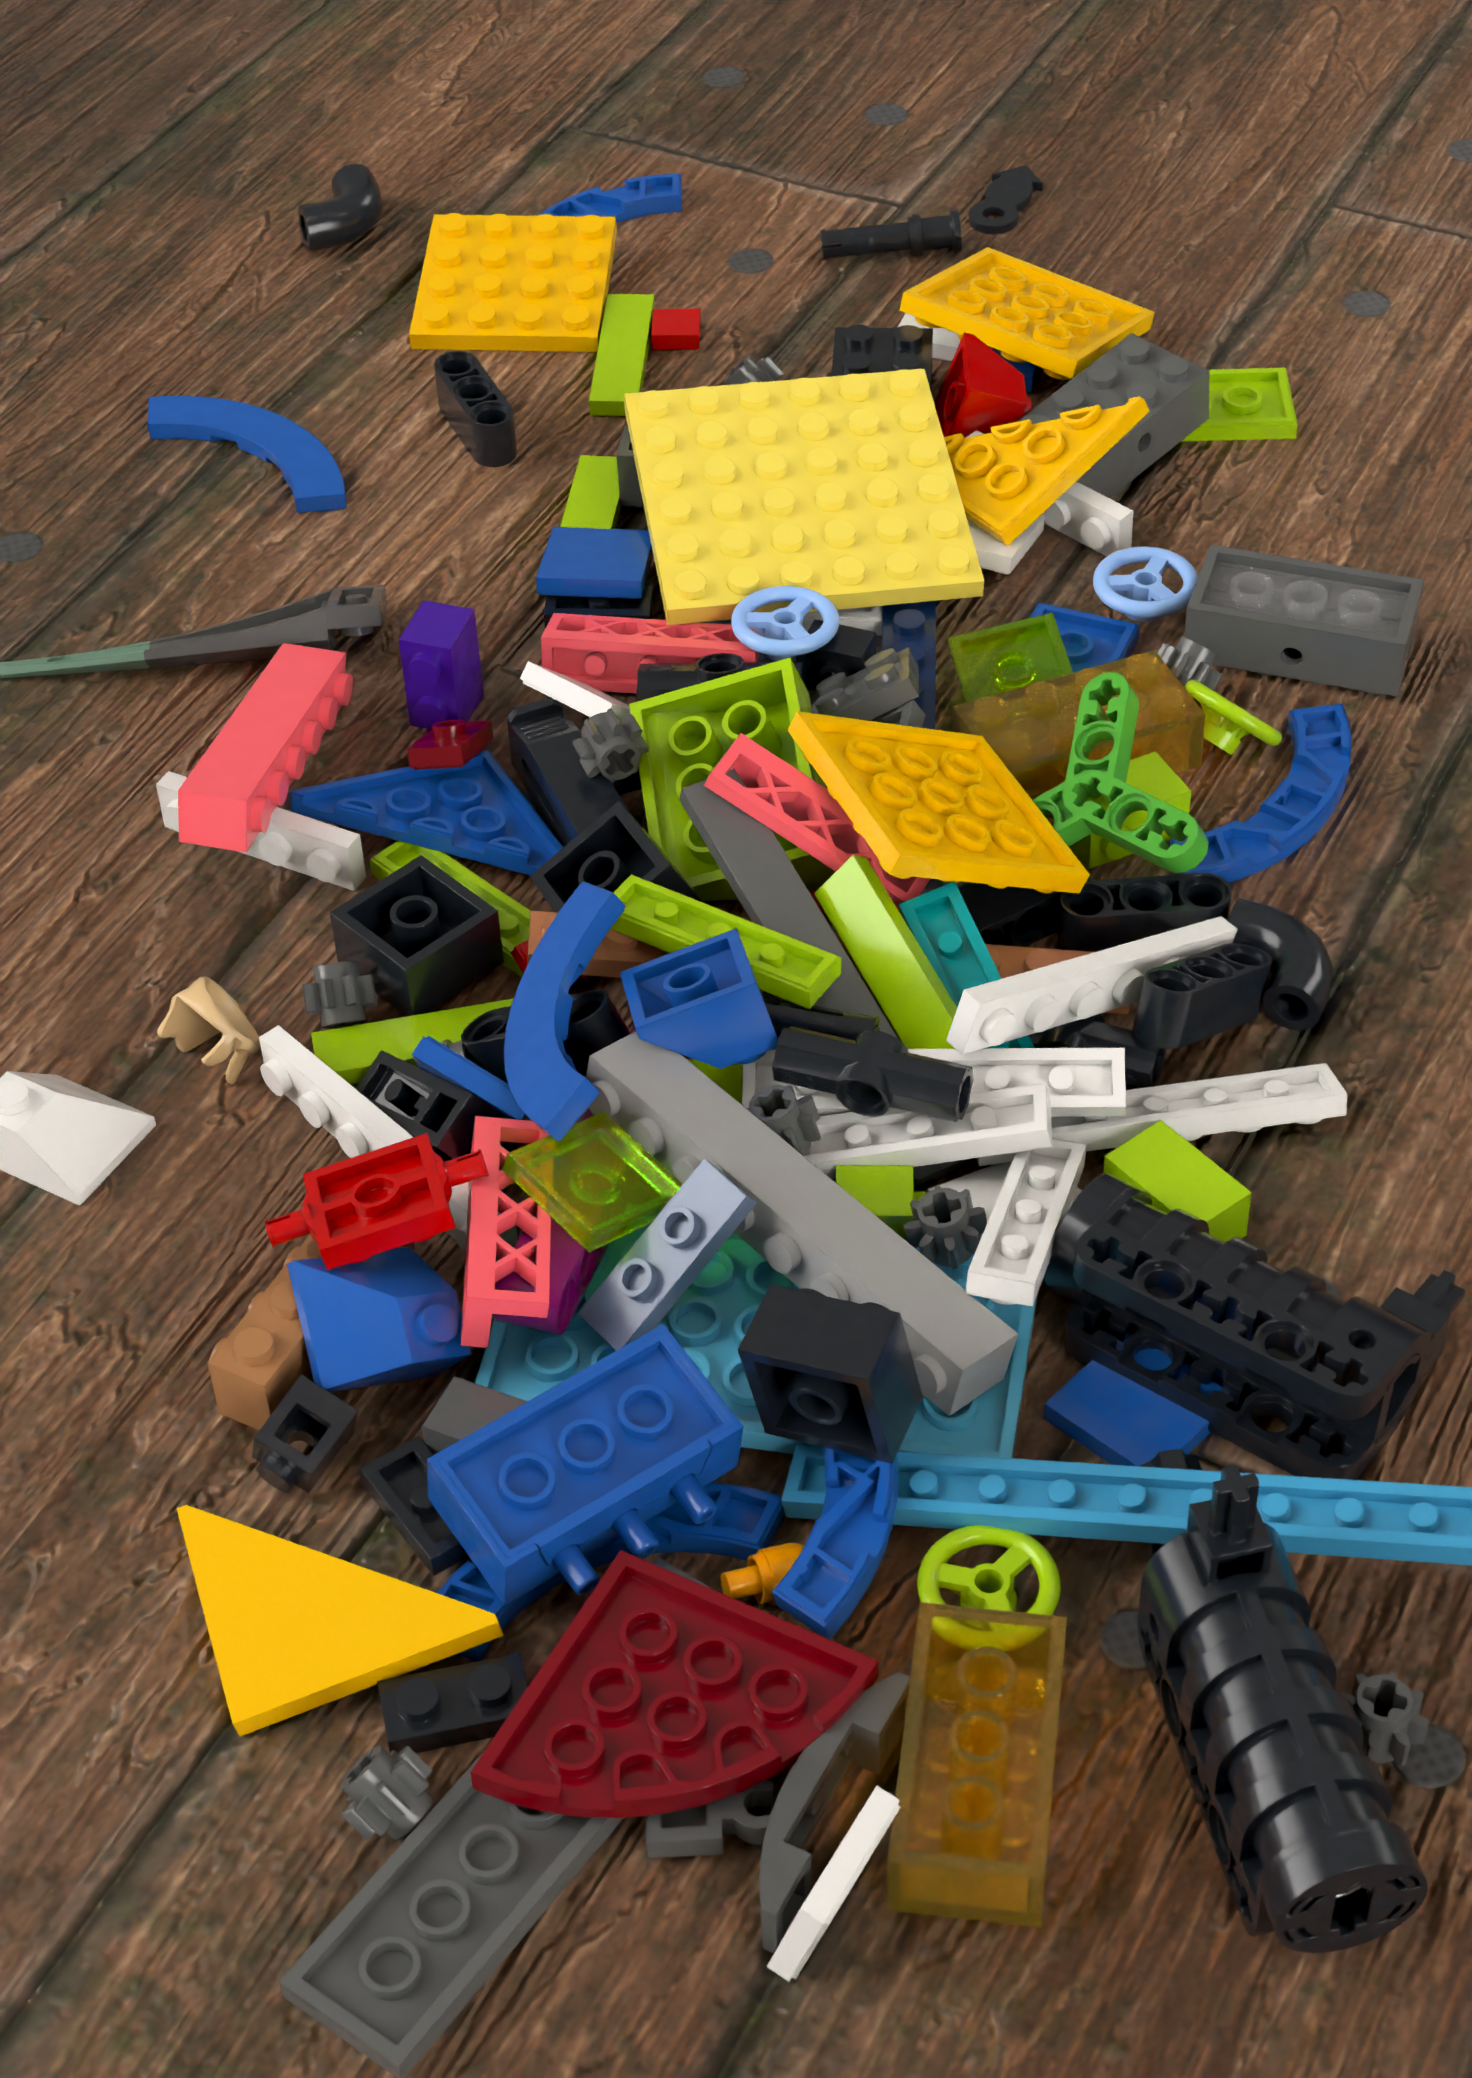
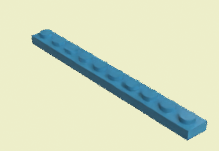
[781,1445,1472,1565]

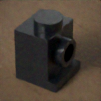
[796,619,876,693]
[252,1375,358,1494]

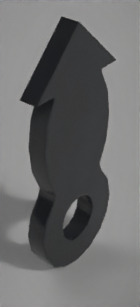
[968,165,1043,234]

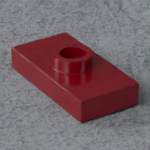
[407,720,494,770]

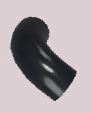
[298,164,382,251]
[1228,899,1333,1031]

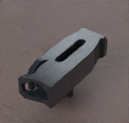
[507,698,642,847]

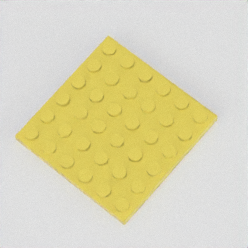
[625,369,984,625]

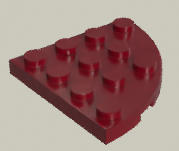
[470,1550,878,1818]

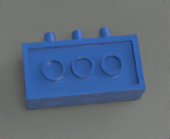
[428,1324,744,1606]

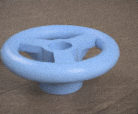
[1093,546,1198,622]
[731,586,840,661]

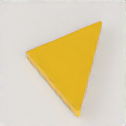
[944,396,1150,546]
[176,1505,504,1737]

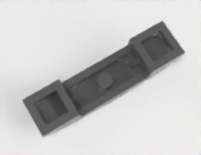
[759,1672,912,1954]

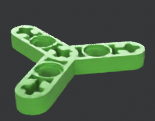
[1032,672,1209,873]

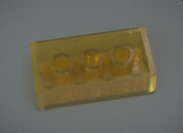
[952,650,1206,800]
[887,1602,1067,1927]

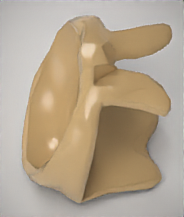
[157,977,260,1084]

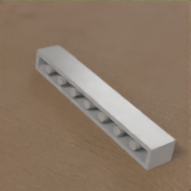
[586,1031,1018,1416]

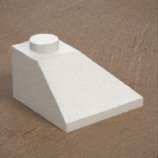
[0,1071,156,1206]

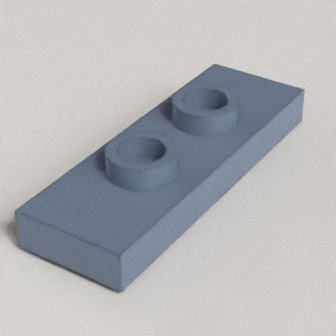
[578,1158,757,1351]

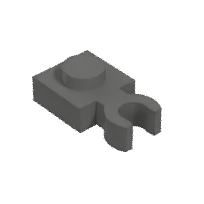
[646,1780,774,1858]

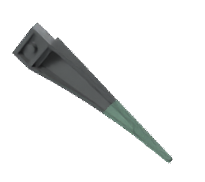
[0,585,387,678]

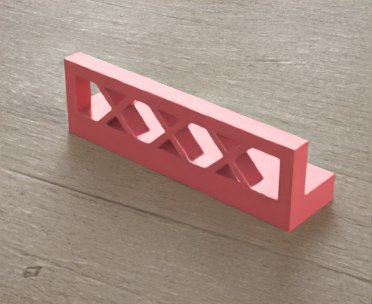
[541,613,762,694]
[704,733,930,912]
[461,1116,552,1348]

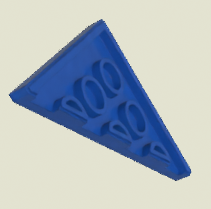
[289,750,563,875]

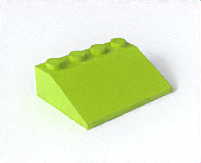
[629,658,836,901]

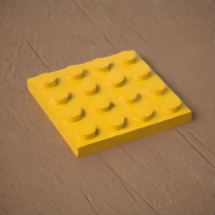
[409,213,617,352]
[899,247,1155,380]
[787,711,1090,893]

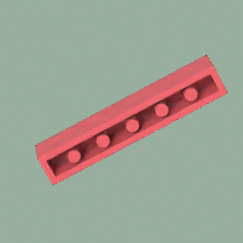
[178,643,353,853]

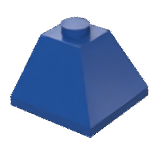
[620,928,778,1069]
[287,1247,471,1392]

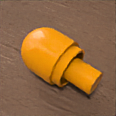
[721,1543,804,1605]

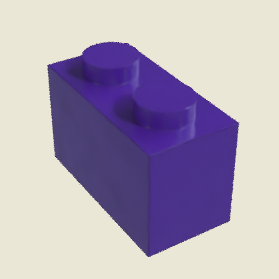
[399,600,484,729]

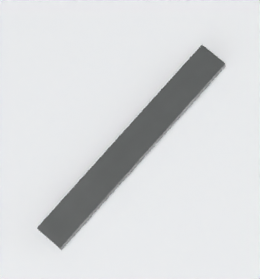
[679,769,969,1190]

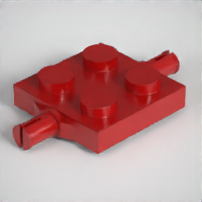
[264,1133,489,1270]

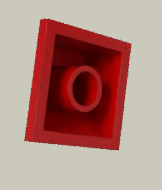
[934,332,1032,438]

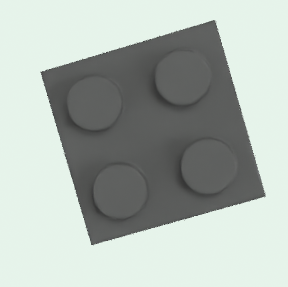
[810,647,919,721]

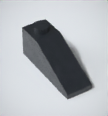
[356,1050,515,1169]

